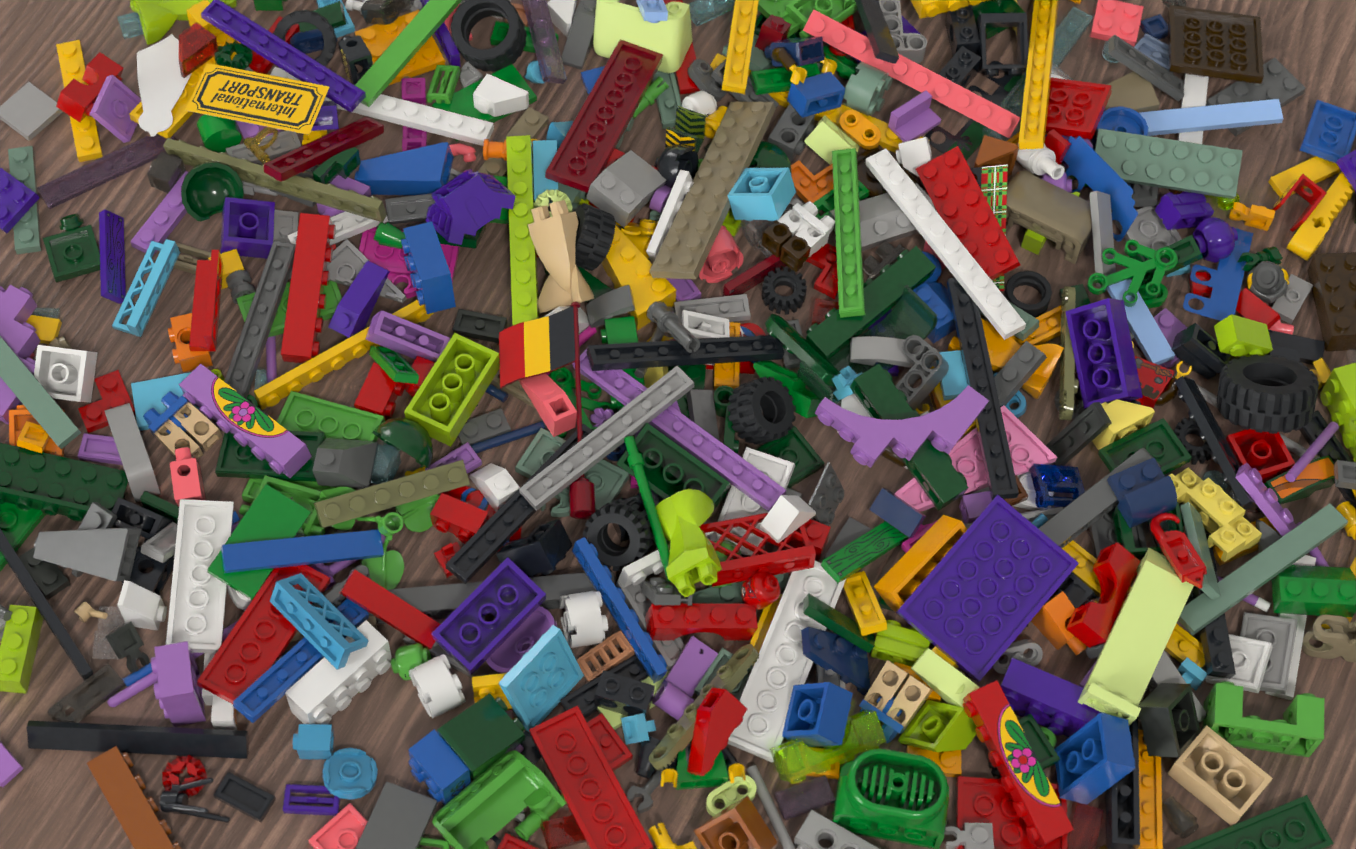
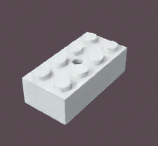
[285,620,392,724]

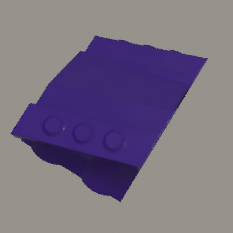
[426,169,515,245]

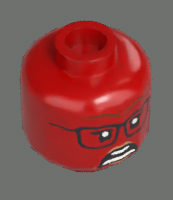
[741,571,780,610]

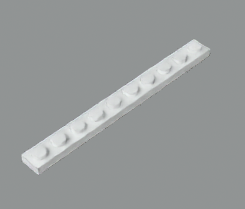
[270,67,494,146]
[865,149,1026,340]

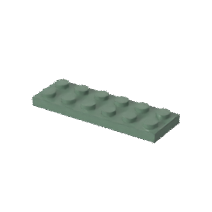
[1095,129,1243,199]

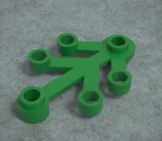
[1087,240,1178,307]
[549,367,613,438]

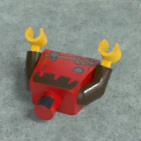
[1129,341,1192,409]

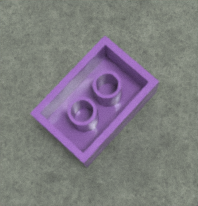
[151,641,206,727]

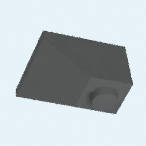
[312,438,378,489]

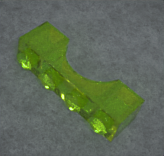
[770,710,886,784]

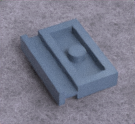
[1134,33,1174,74]

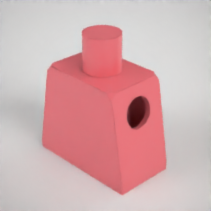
[170,447,206,507]

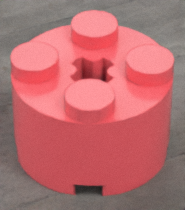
[699,226,744,283]

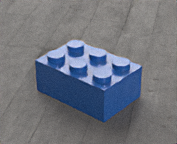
[401,221,456,314]
[1054,713,1135,805]

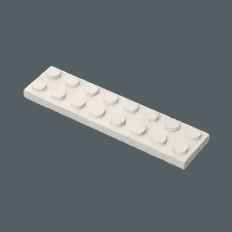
[728,561,846,763]

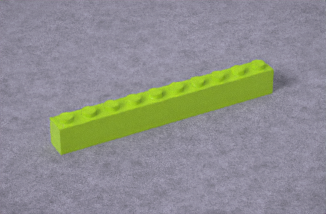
[506,135,539,325]

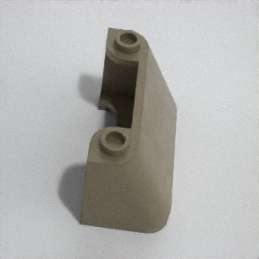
[1006,170,1092,264]

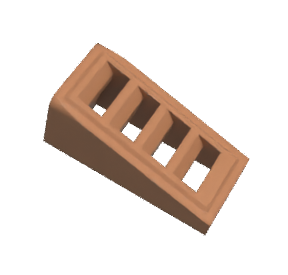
[576,630,634,683]

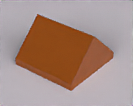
[973,135,1019,181]

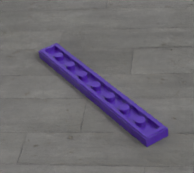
[201,0,366,113]

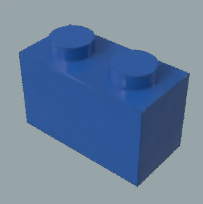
[787,72,846,118]

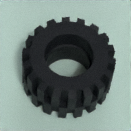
[573,203,615,271]
[727,377,796,445]
[583,500,654,571]

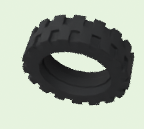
[273,10,336,66]

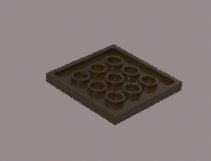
[1168,5,1264,84]

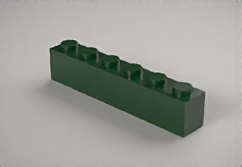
[806,246,936,361]
[850,364,969,511]

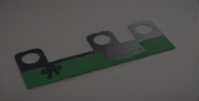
[924,61,1026,160]

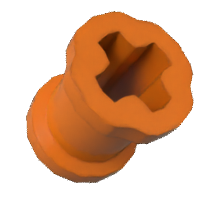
[483,139,507,161]

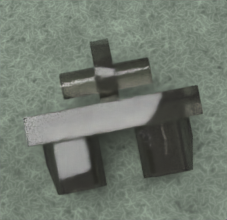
[863,240,905,281]

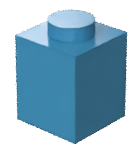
[293,724,334,760]

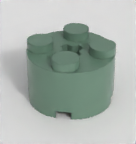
[842,62,893,116]

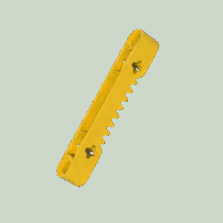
[1286,172,1355,261]

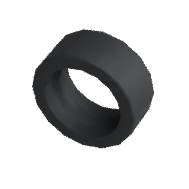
[1004,271,1052,318]

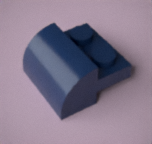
[1107,457,1177,528]

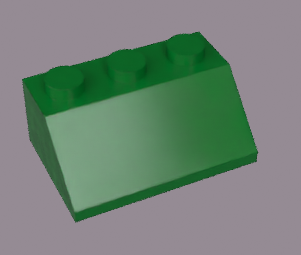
[1271,565,1356,617]

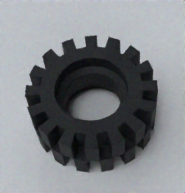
[762,267,807,315]
[1174,416,1212,465]

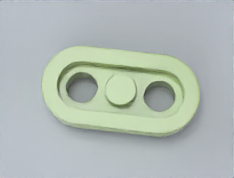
[706,775,756,817]

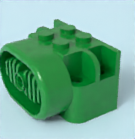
[832,749,949,849]

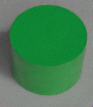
[197,114,242,153]

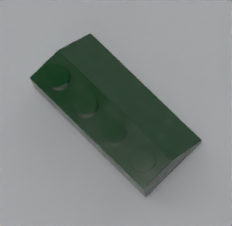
[617,423,731,510]

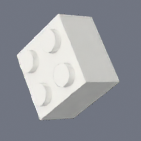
[34,345,97,403]

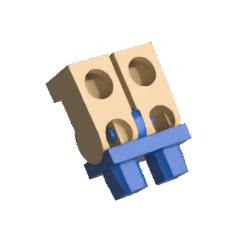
[143,391,223,460]
[856,660,933,743]

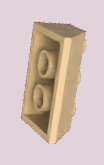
[1168,726,1273,826]

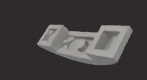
[850,337,942,368]

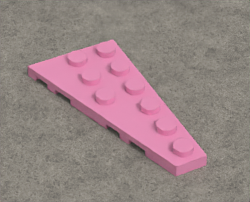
[895,405,1057,512]

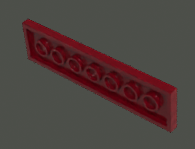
[545,39,663,193]

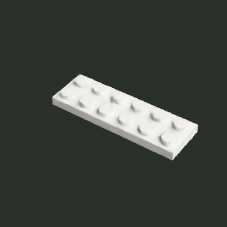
[166,499,234,653]

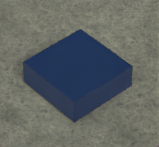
[1139,14,1168,40]

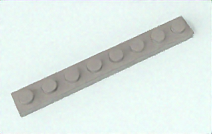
[519,366,694,511]

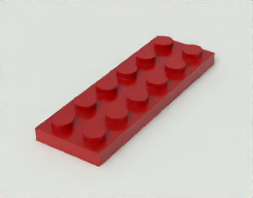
[916,146,1021,280]
[197,565,330,704]
[529,705,653,849]

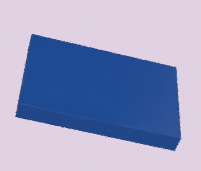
[1300,100,1356,163]

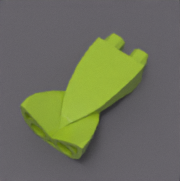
[130,0,237,45]
[656,489,722,597]

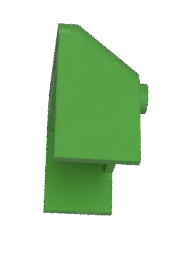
[432,750,566,849]

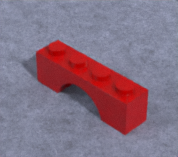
[1066,542,1140,648]
[645,603,758,641]

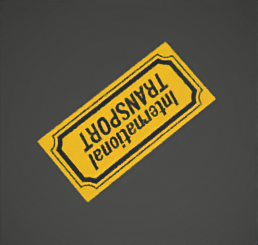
[185,63,329,135]

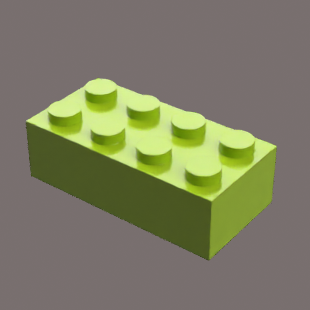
[404,333,500,447]
[1320,363,1356,462]

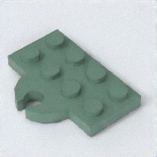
[515,428,629,517]

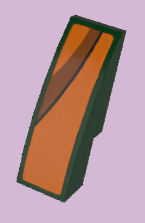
[1264,455,1335,505]

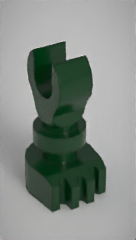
[1237,246,1283,271]

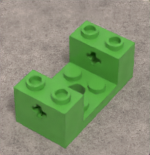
[1203,681,1324,757]

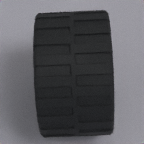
[451,0,527,72]

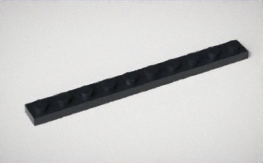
[947,278,1019,500]

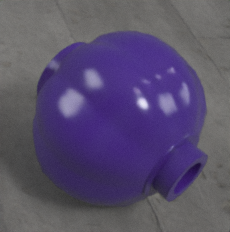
[1193,217,1238,263]

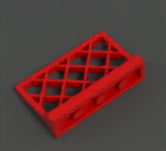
[699,512,816,587]

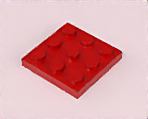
[1045,77,1112,140]

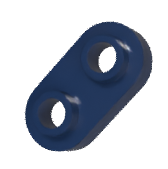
[290,29,337,54]

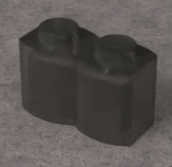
[360,0,415,25]

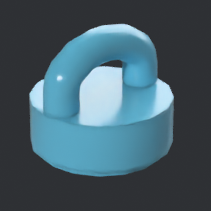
[525,60,550,84]

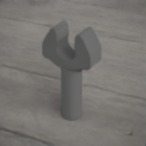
[627,769,663,814]

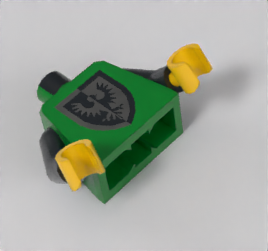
[660,740,746,790]

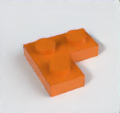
[791,160,834,203]

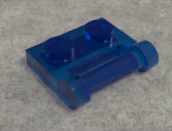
[1029,464,1085,508]

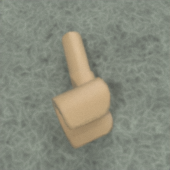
[74,602,108,623]

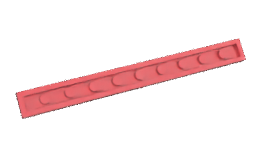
[803,9,1021,139]

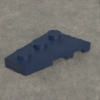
[801,627,871,695]

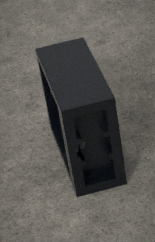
[977,13,1028,77]

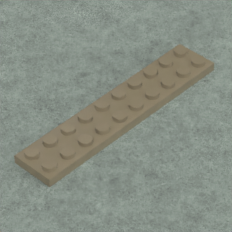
[650,101,776,280]

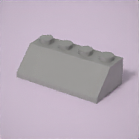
[828,183,935,251]

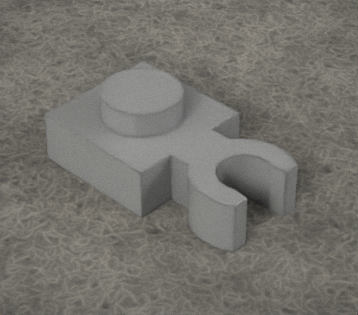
[945,823,994,849]

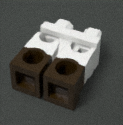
[761,201,835,273]

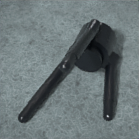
[160,778,230,822]

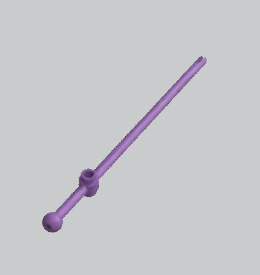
[108,534,388,707]

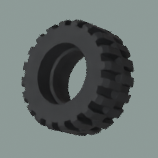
[1217,355,1319,434]

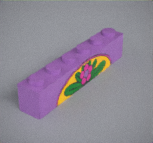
[179,364,312,478]

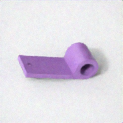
[652,636,718,721]

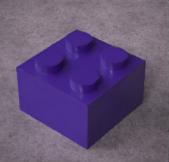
[220,197,275,259]

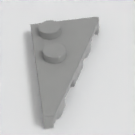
[326,239,407,303]

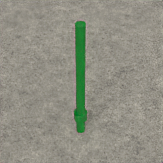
[624,436,671,582]

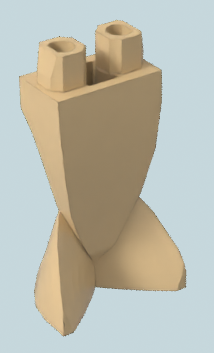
[528,200,594,313]

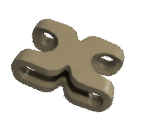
[1302,615,1356,663]

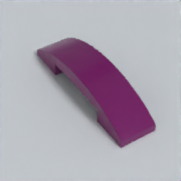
[402,78,427,152]

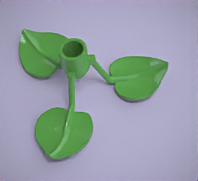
[319,487,440,590]

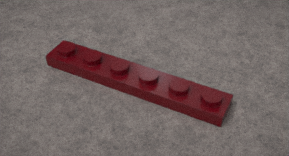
[264,116,384,182]

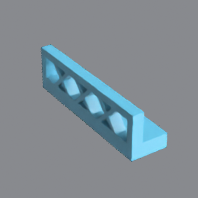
[112,239,180,337]

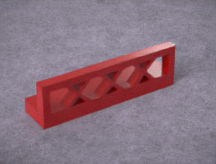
[189,250,223,351]

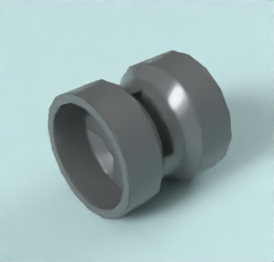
[226,270,256,304]

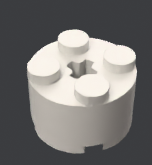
[560,591,608,648]
[409,654,466,719]

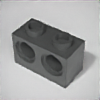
[768,104,816,162]

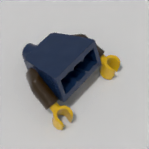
[765,37,837,85]

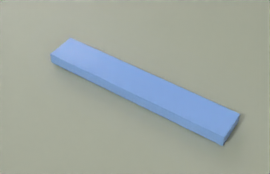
[1140,99,1283,136]

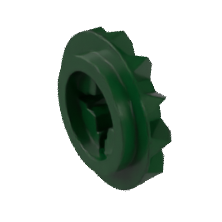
[214,40,253,70]

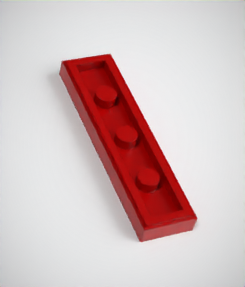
[339,569,440,650]

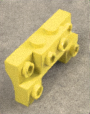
[1168,468,1262,562]

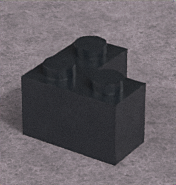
[496,519,573,577]

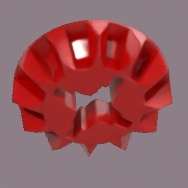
[162,755,207,798]

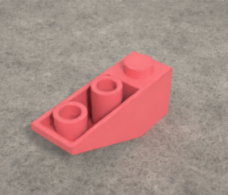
[518,374,577,437]

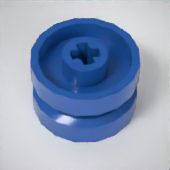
[1091,106,1148,151]

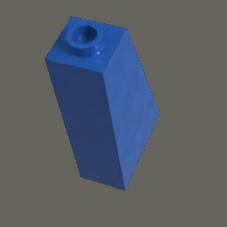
[355,142,454,195]

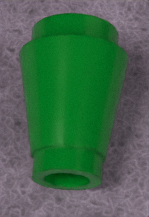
[374,222,405,249]

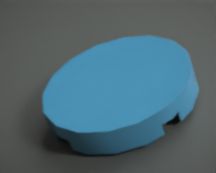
[322,748,378,800]

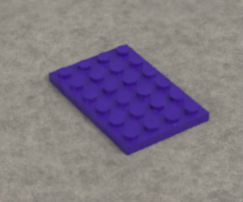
[896,495,1079,682]

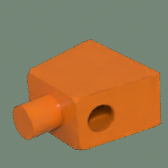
[1031,591,1087,656]

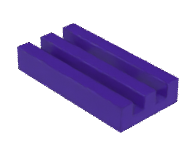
[283,784,341,816]

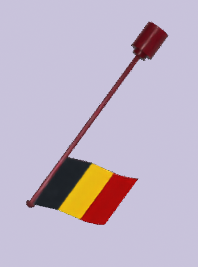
[499,301,596,519]

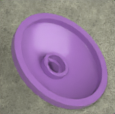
[486,606,557,674]

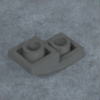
[586,285,636,328]

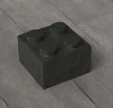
[1138,683,1201,757]

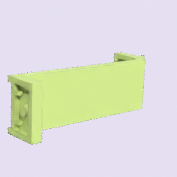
[1078,548,1194,725]

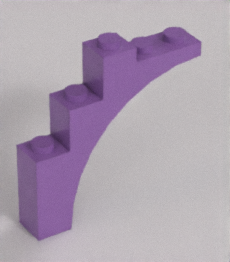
[0,285,41,425]
[815,385,989,468]

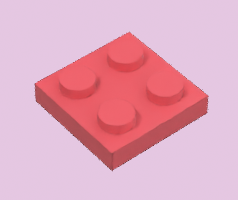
[1090,0,1144,47]

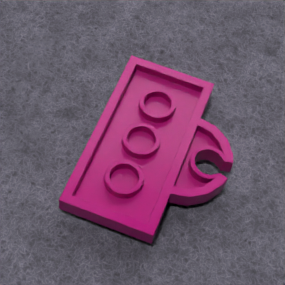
[359,227,460,299]

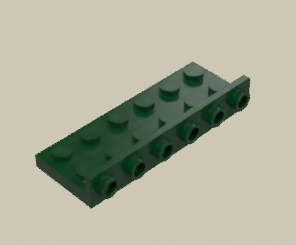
[0,443,129,527]

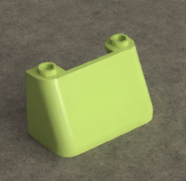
[593,0,693,73]

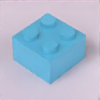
[727,168,796,221]

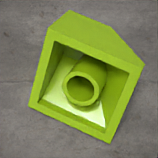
[898,700,976,752]

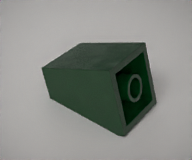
[437,693,526,780]

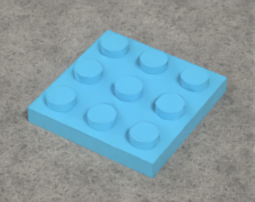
[499,625,584,732]

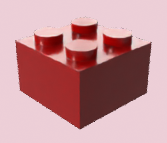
[1226,429,1295,484]

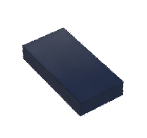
[869,488,926,538]

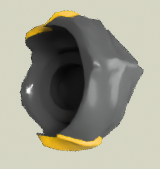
[1247,261,1289,304]

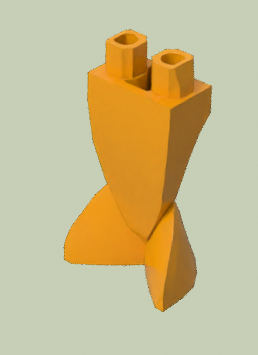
[948,318,1064,399]

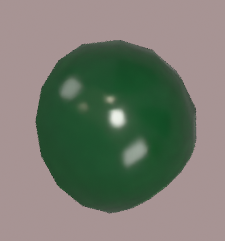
[181,161,244,222]
[372,418,433,469]

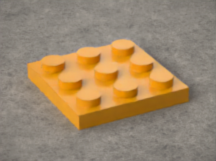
[354,10,445,86]

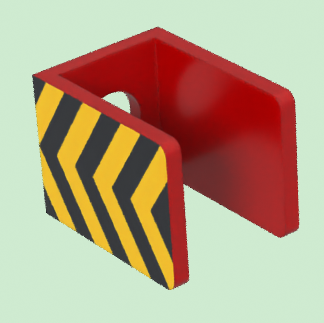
[1271,174,1327,232]

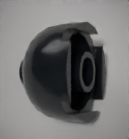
[655,144,699,188]

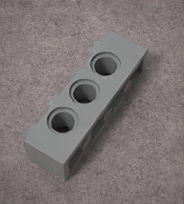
[794,810,879,849]

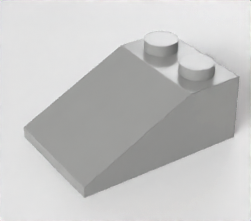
[586,150,666,227]

